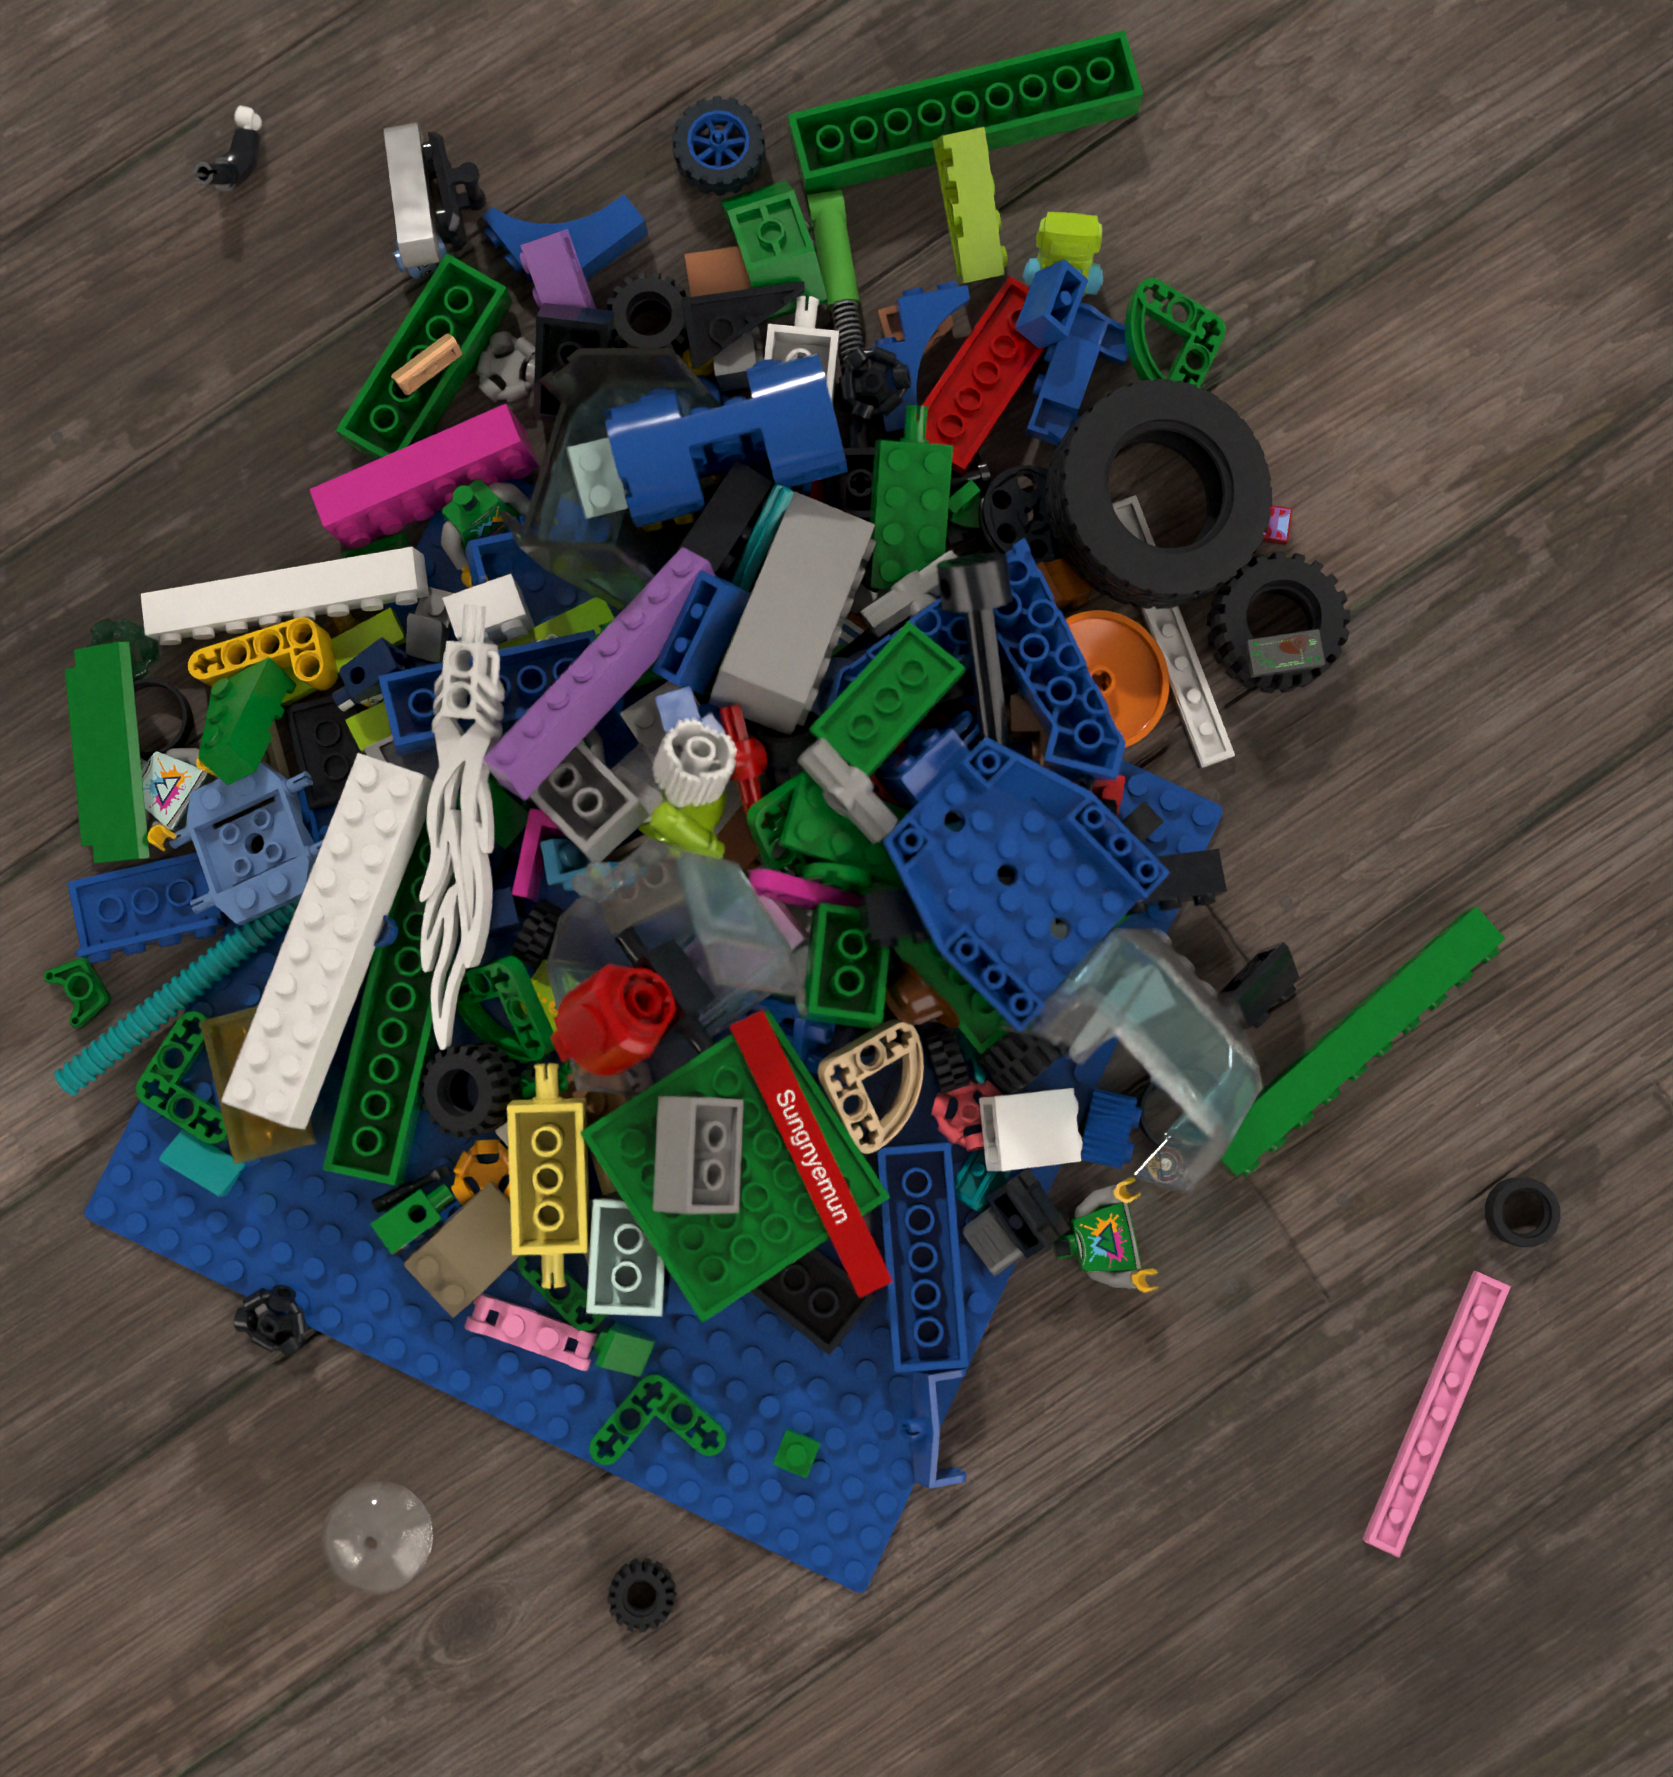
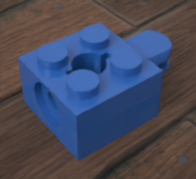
[874,710,979,811]

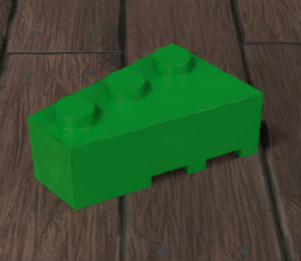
[198,657,297,786]

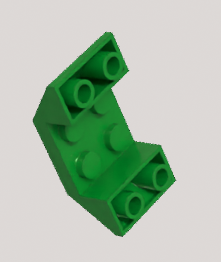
[720,180,828,322]

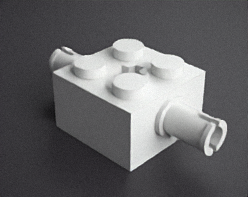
[764,296,839,404]

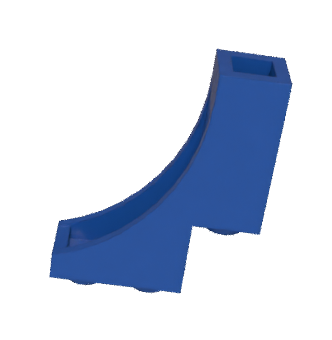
[482,194,648,281]
[870,281,970,435]

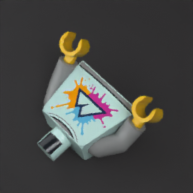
[140,748,218,852]

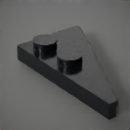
[681,281,805,369]

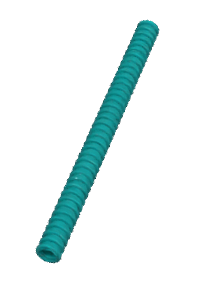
[54,899,300,1096]

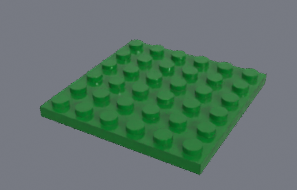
[580,1010,890,1323]

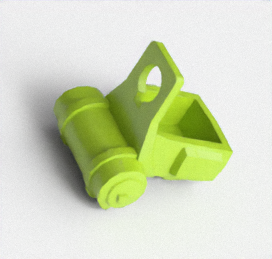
[638,789,727,868]

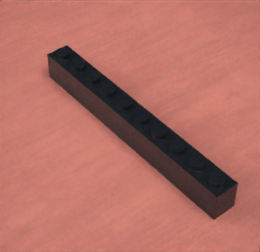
[857,849,1227,950]

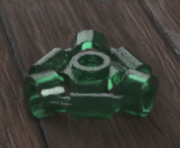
[86,618,160,682]

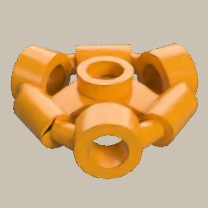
[451,1139,510,1206]

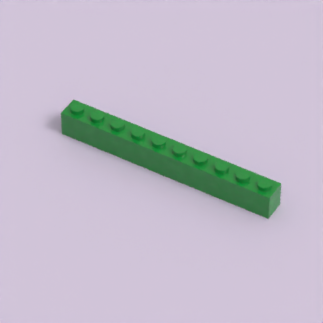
[1203,906,1506,1177]

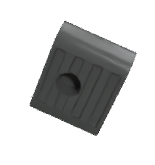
[960,1207,1023,1277]

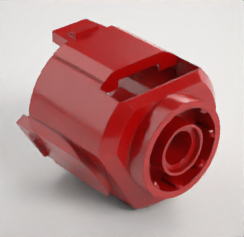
[550,964,677,1076]

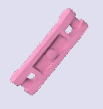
[464,1293,599,1371]

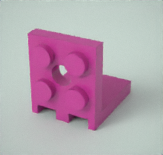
[512,808,622,903]

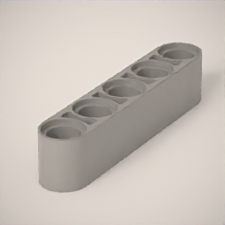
[384,122,441,269]

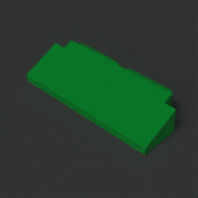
[65,642,150,863]

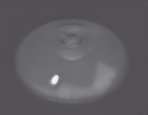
[322,1481,433,1594]

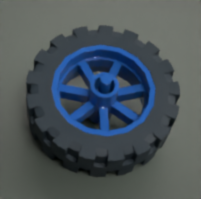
[672,96,765,196]

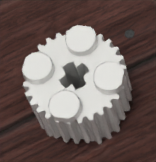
[652,718,737,807]

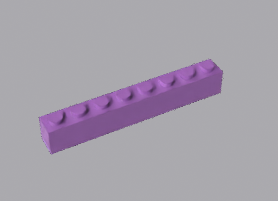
[482,547,716,801]

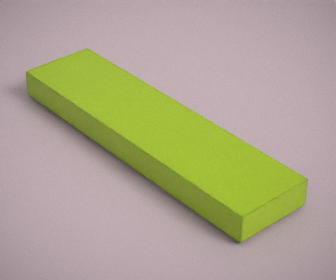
[281,607,406,707]

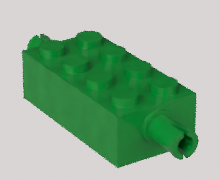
[865,405,953,592]

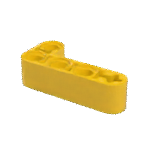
[188,617,338,691]

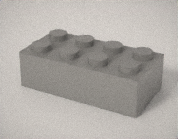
[529,741,650,866]

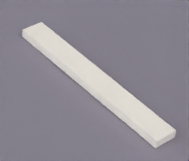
[1112,495,1235,769]

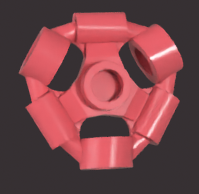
[931,1078,1002,1152]

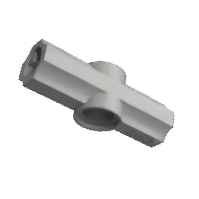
[860,550,958,639]
[797,738,898,844]

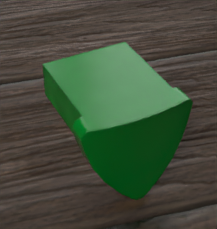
[948,479,981,530]

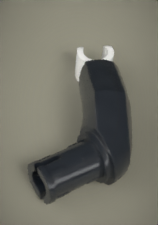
[193,106,262,191]

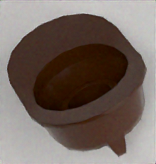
[884,960,960,1029]

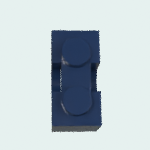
[487,887,527,938]

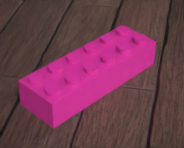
[309,404,540,549]

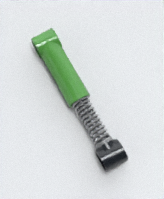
[807,189,878,413]

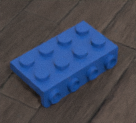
[67,852,227,964]

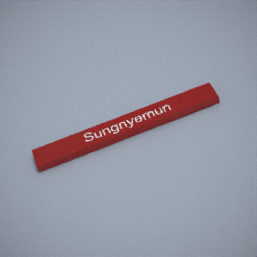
[729,1010,893,1298]

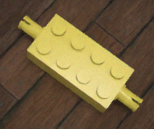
[507,1063,591,1288]

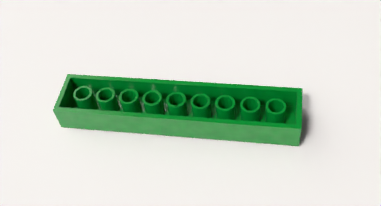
[787,30,1143,197]
[322,816,461,1185]

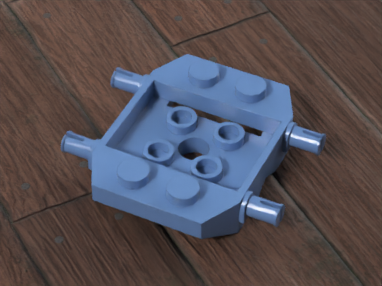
[168,761,324,925]

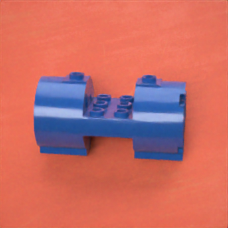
[604,353,848,528]

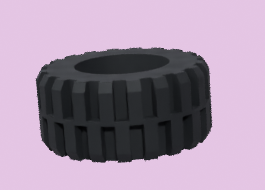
[1207,551,1351,694]

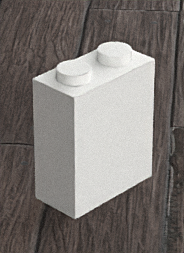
[979,1088,1083,1171]

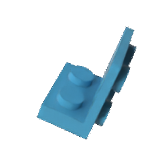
[540,839,646,891]

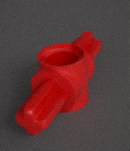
[720,704,767,814]

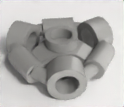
[476,332,535,403]

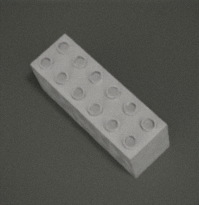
[709,491,876,736]

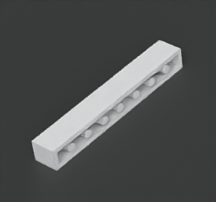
[141,547,429,645]

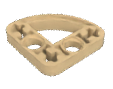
[818,1019,924,1154]

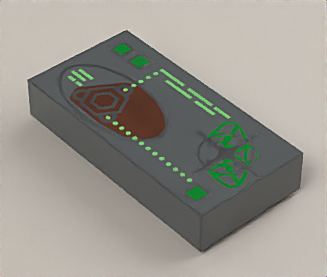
[1245,629,1325,678]

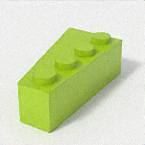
[933,127,1008,284]

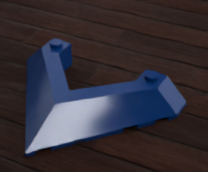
[826,537,1126,781]

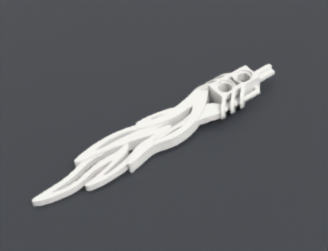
[419,605,505,1050]

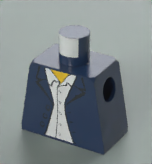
[332,638,416,711]

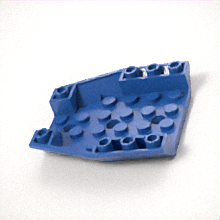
[883,737,1170,1033]

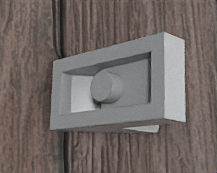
[405,587,455,663]

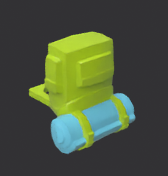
[1023,212,1103,297]

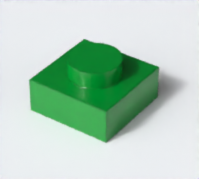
[773,1428,821,1479]

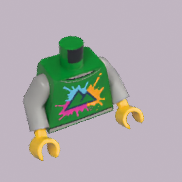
[441,478,554,588]
[1053,1177,1158,1292]

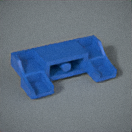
[1026,302,1128,447]

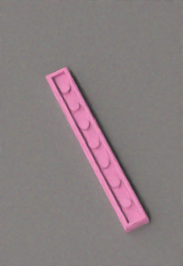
[1362,1271,1511,1557]

